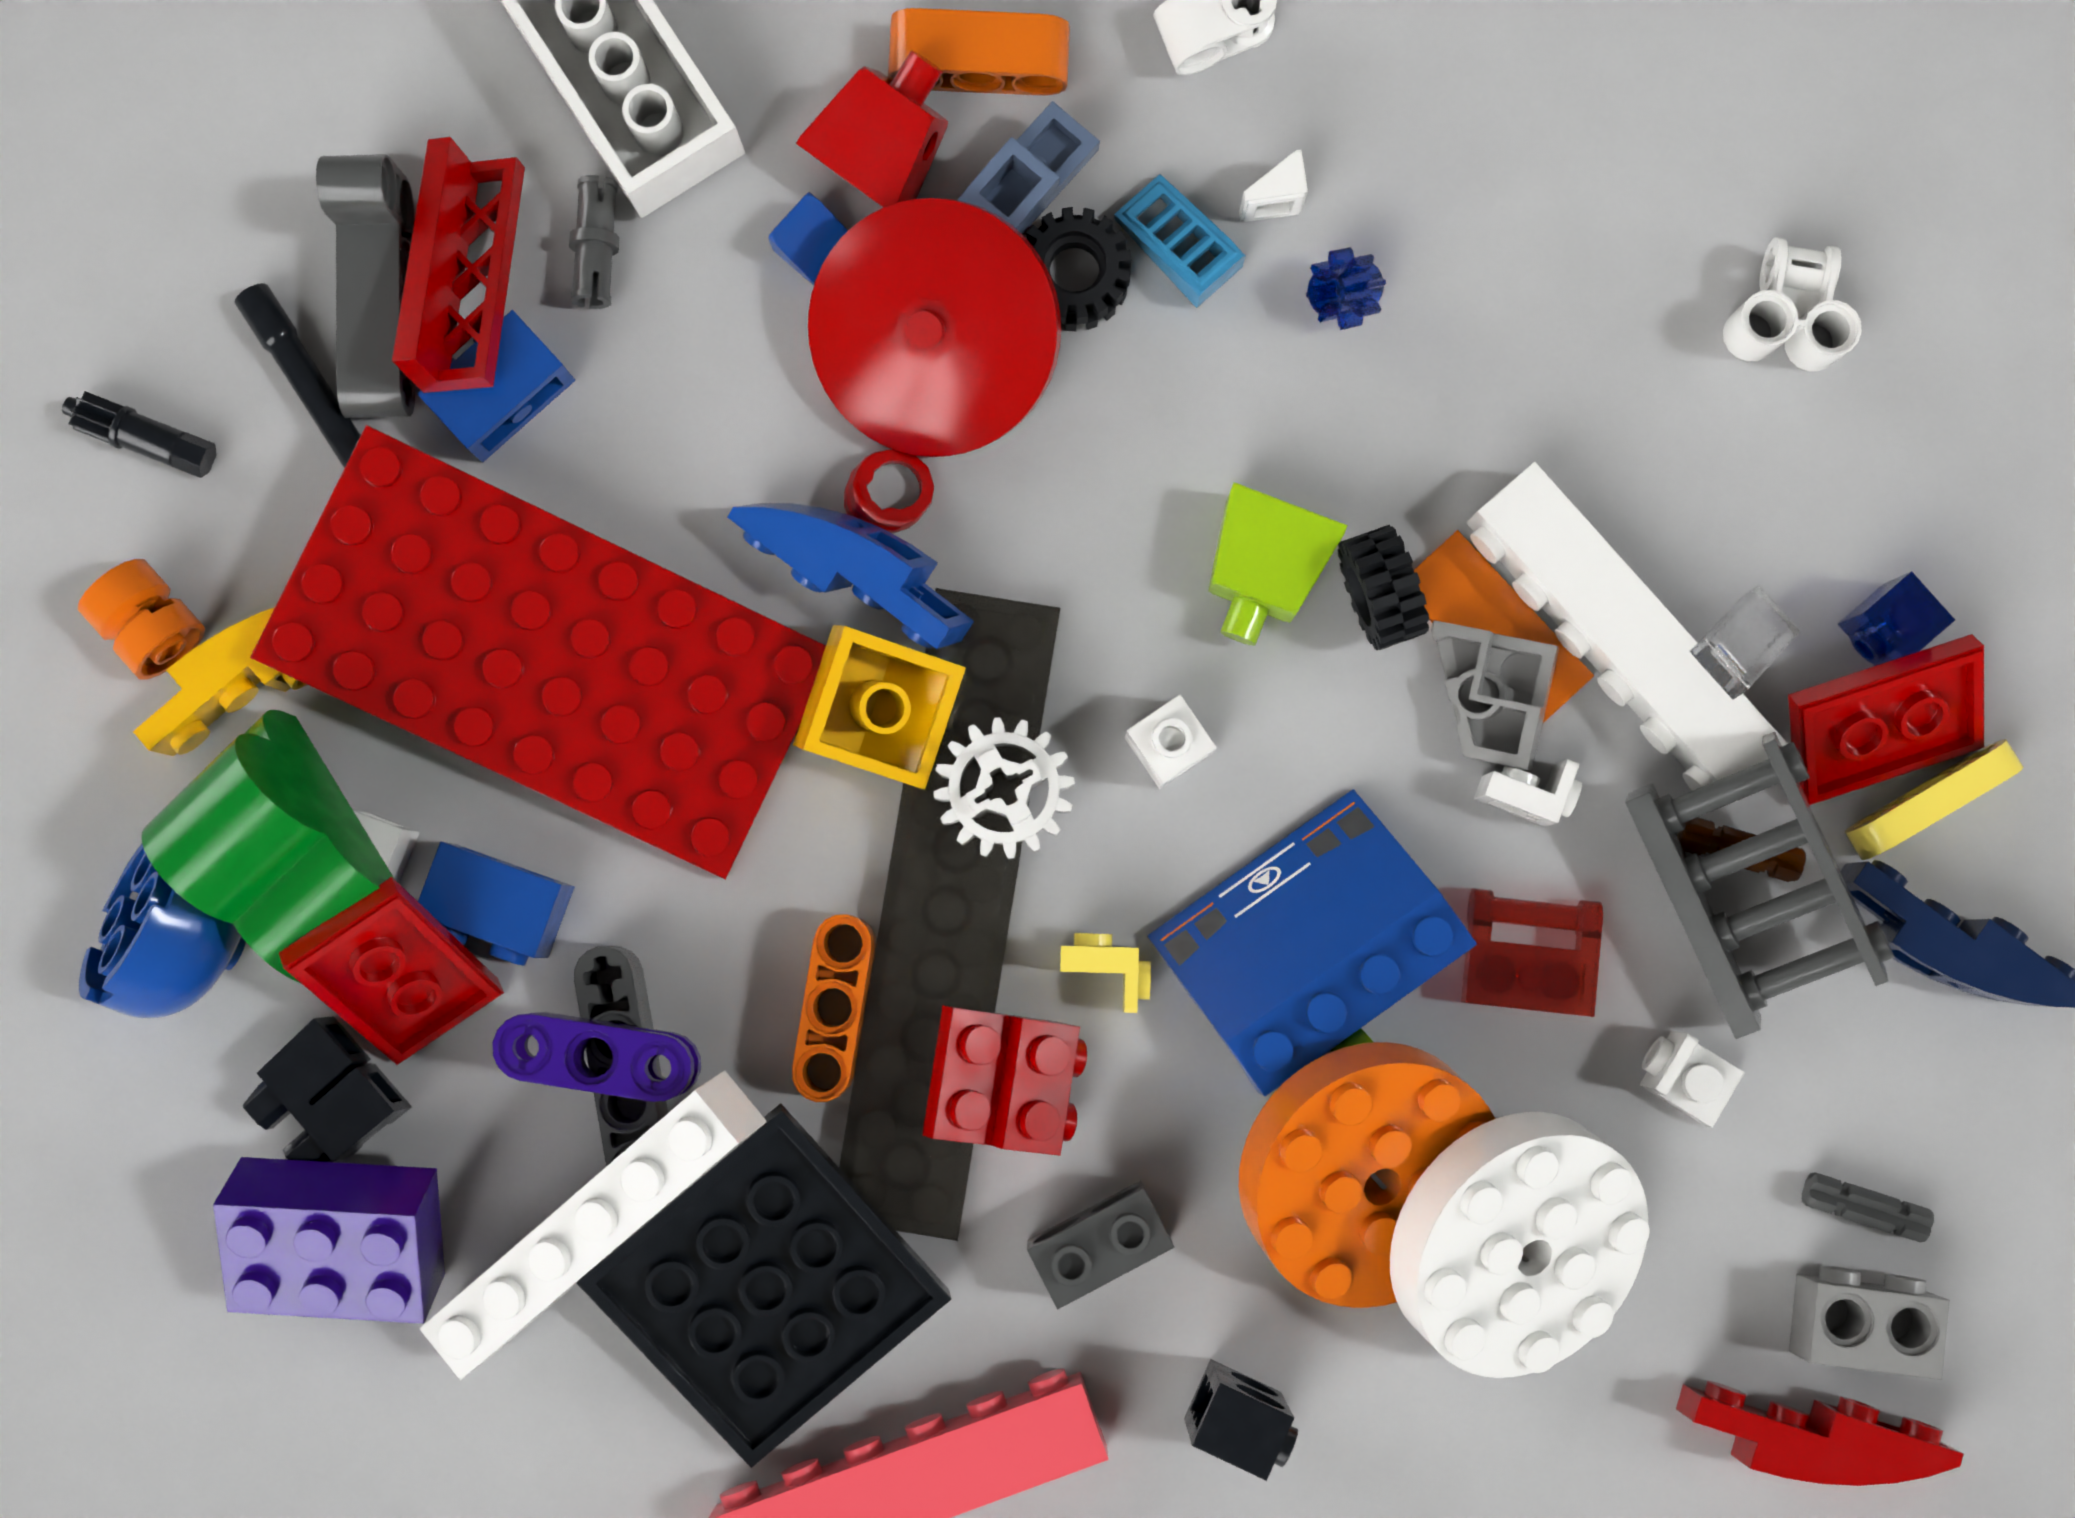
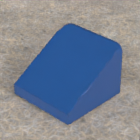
[768,192,848,286]

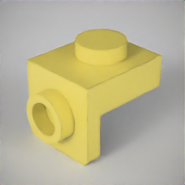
[1060,933,1151,1013]

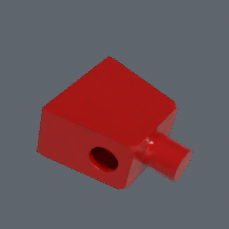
[796,50,948,207]

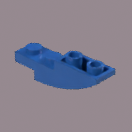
[727,503,974,649]

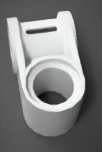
[1153,0,1277,76]

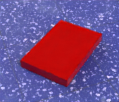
[1788,634,1984,805]
[279,877,504,1065]

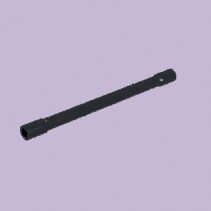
[235,283,361,468]

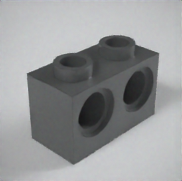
[1027,1180,1175,1310]

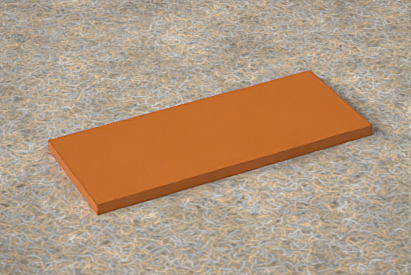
[1414,530,1594,723]

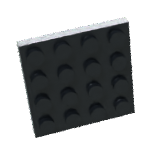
[576,1103,952,1468]

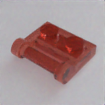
[1461,888,1603,1017]

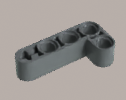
[316,154,415,418]
[574,946,668,1166]

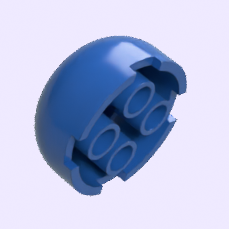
[79,843,246,1018]

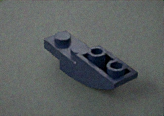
[1841,860,2075,1008]

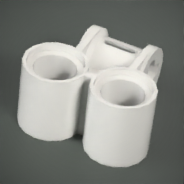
[1723,237,1862,372]

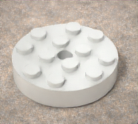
[1390,1112,1650,1378]

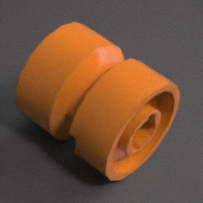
[77,559,205,680]

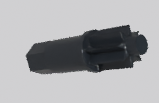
[62,391,217,478]

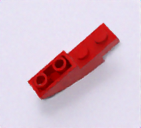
[1676,1381,1964,1486]

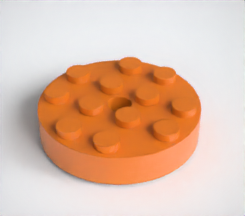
[1238,1042,1495,1308]

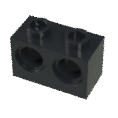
[1184,1359,1298,1481]

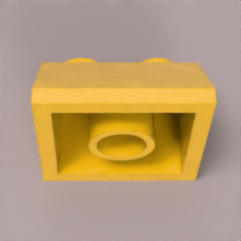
[793,625,966,790]

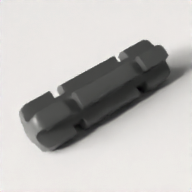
[1801,1172,1934,1243]

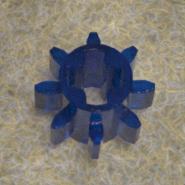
[1306,247,1386,330]

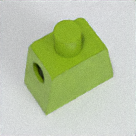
[1208,482,1348,646]

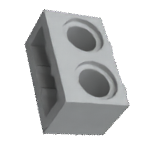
[1789,1266,1950,1380]

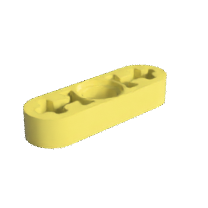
[1845,739,2024,860]

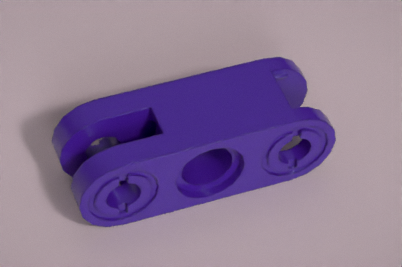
[492,1012,701,1102]

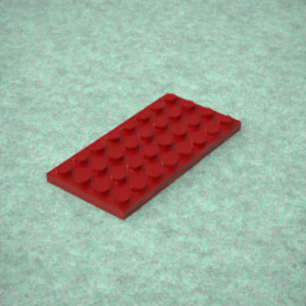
[250,425,826,880]

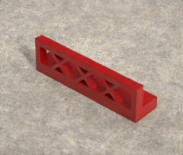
[392,137,525,393]

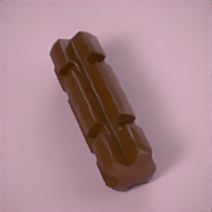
[1677,817,1806,882]

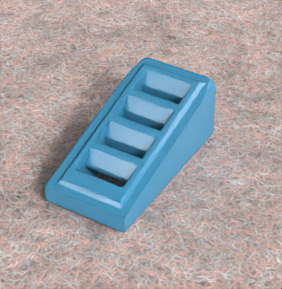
[1114,174,1246,308]

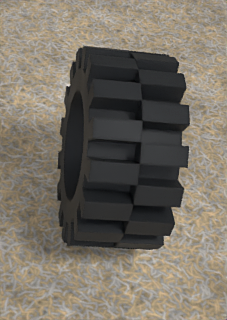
[1026,207,1132,331]
[1338,525,1429,650]

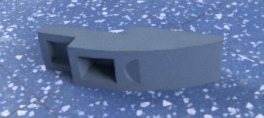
[958,101,1100,234]

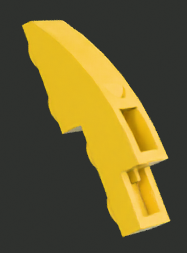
[133,607,307,756]

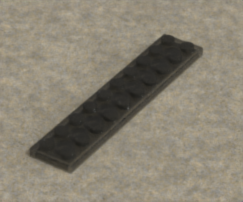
[839,588,1060,1241]

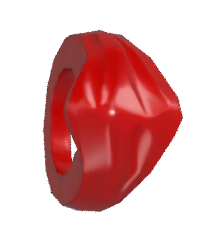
[844,449,934,533]

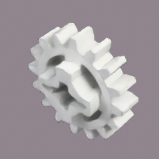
[933,717,1075,860]

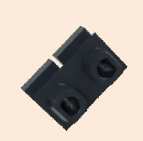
[243,1016,412,1162]

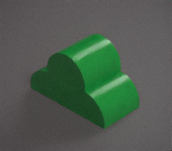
[141,710,394,983]

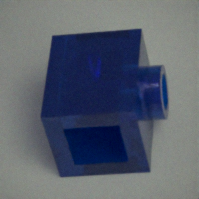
[1838,571,1955,666]

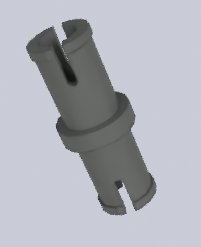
[569,175,620,309]

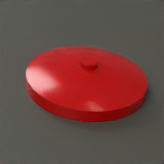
[808,198,1061,457]

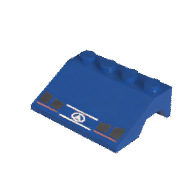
[1147,789,1477,1097]

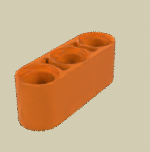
[888,8,1070,96]
[792,914,876,1102]

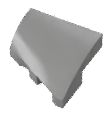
[1431,620,1559,771]

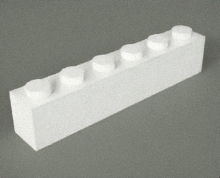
[1466,462,1788,802]
[419,1070,767,1380]

